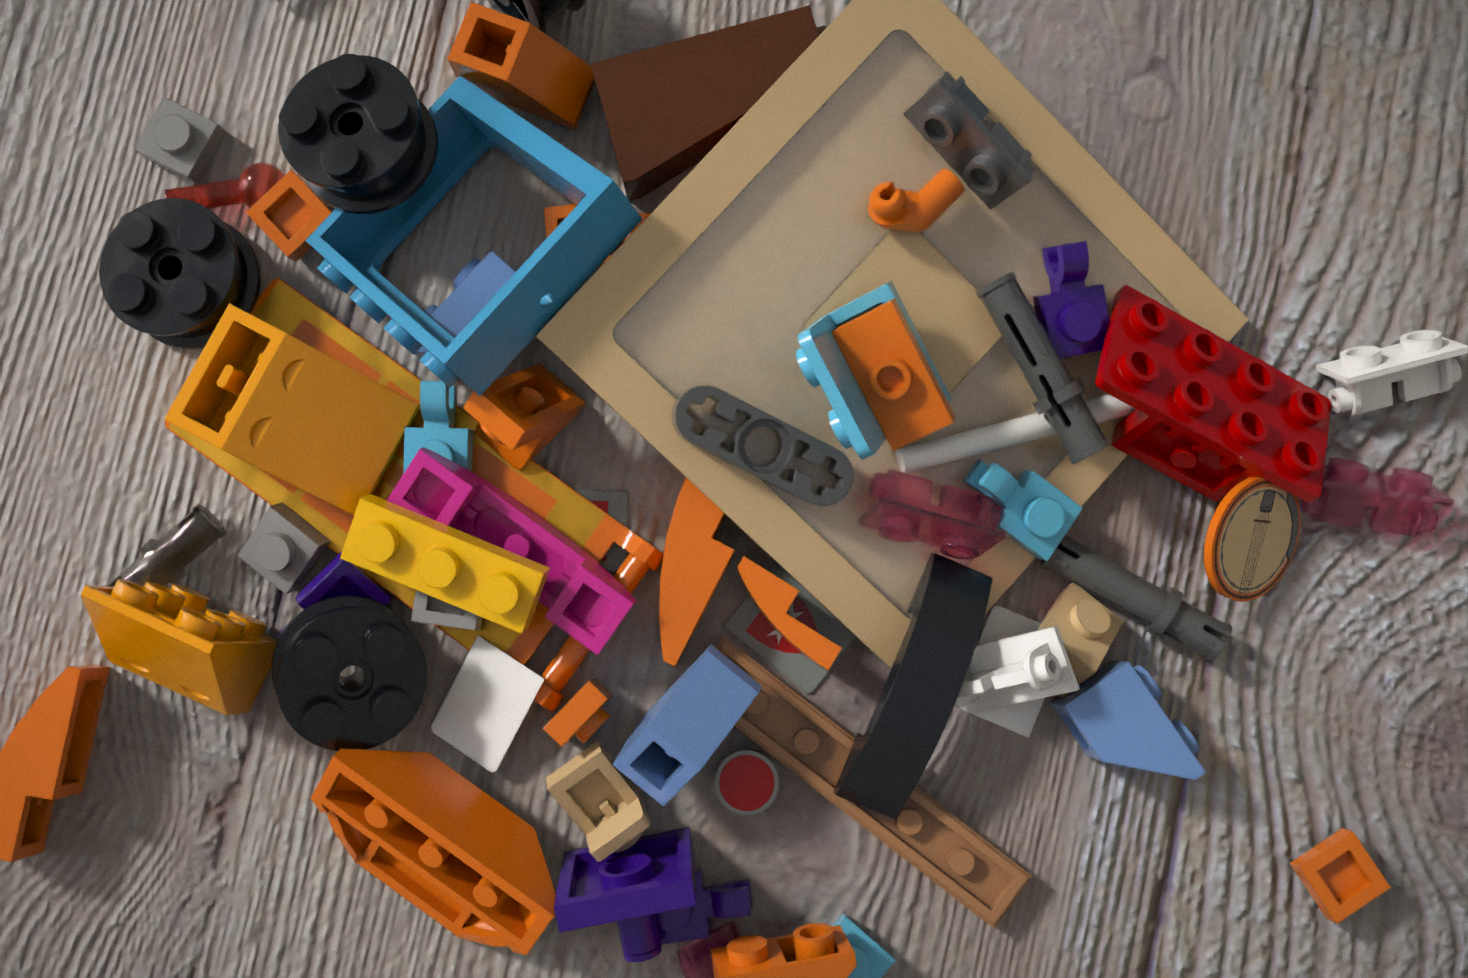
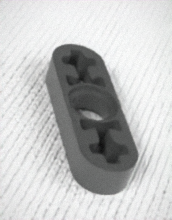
[672,385,853,506]

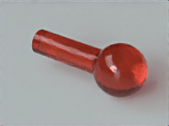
[165,163,285,209]

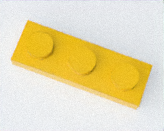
[340,494,551,634]

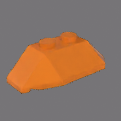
[310,749,556,955]

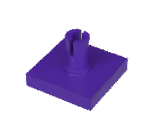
[554,827,697,962]

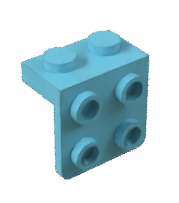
[796,280,952,460]

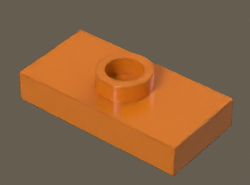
[831,298,956,451]

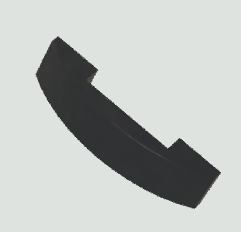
[833,552,993,819]

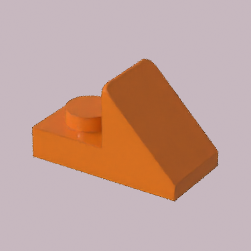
[463,363,586,470]

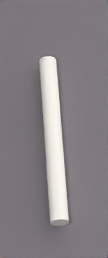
[896,394,1136,474]

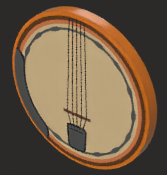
[1204,476,1300,602]

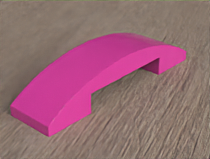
[387,447,637,655]

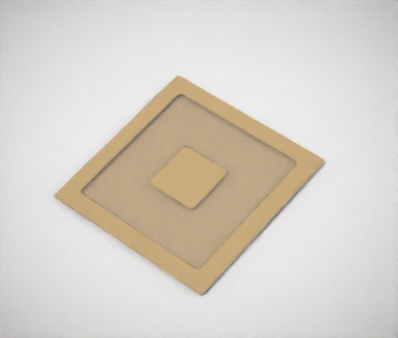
[535,0,1249,669]

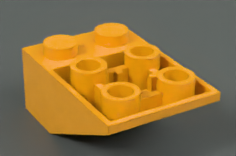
[164,303,421,515]
[81,579,278,716]

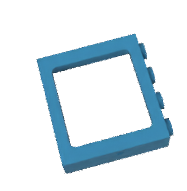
[305,75,642,396]

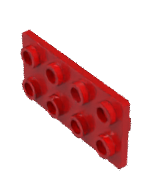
[1095,285,1331,503]

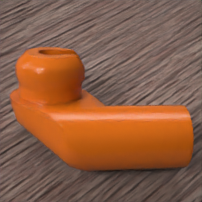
[868,168,965,233]

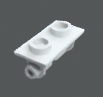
[1316,330,1468,417]
[954,626,1080,713]

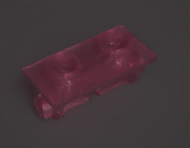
[1301,458,1454,537]
[858,469,1006,559]

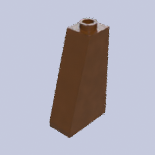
[591,5,826,201]

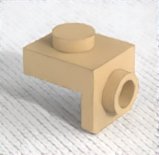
[1038,582,1124,697]
[545,740,651,862]

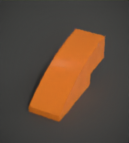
[659,478,735,667]
[0,665,110,862]

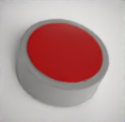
[715,748,779,816]

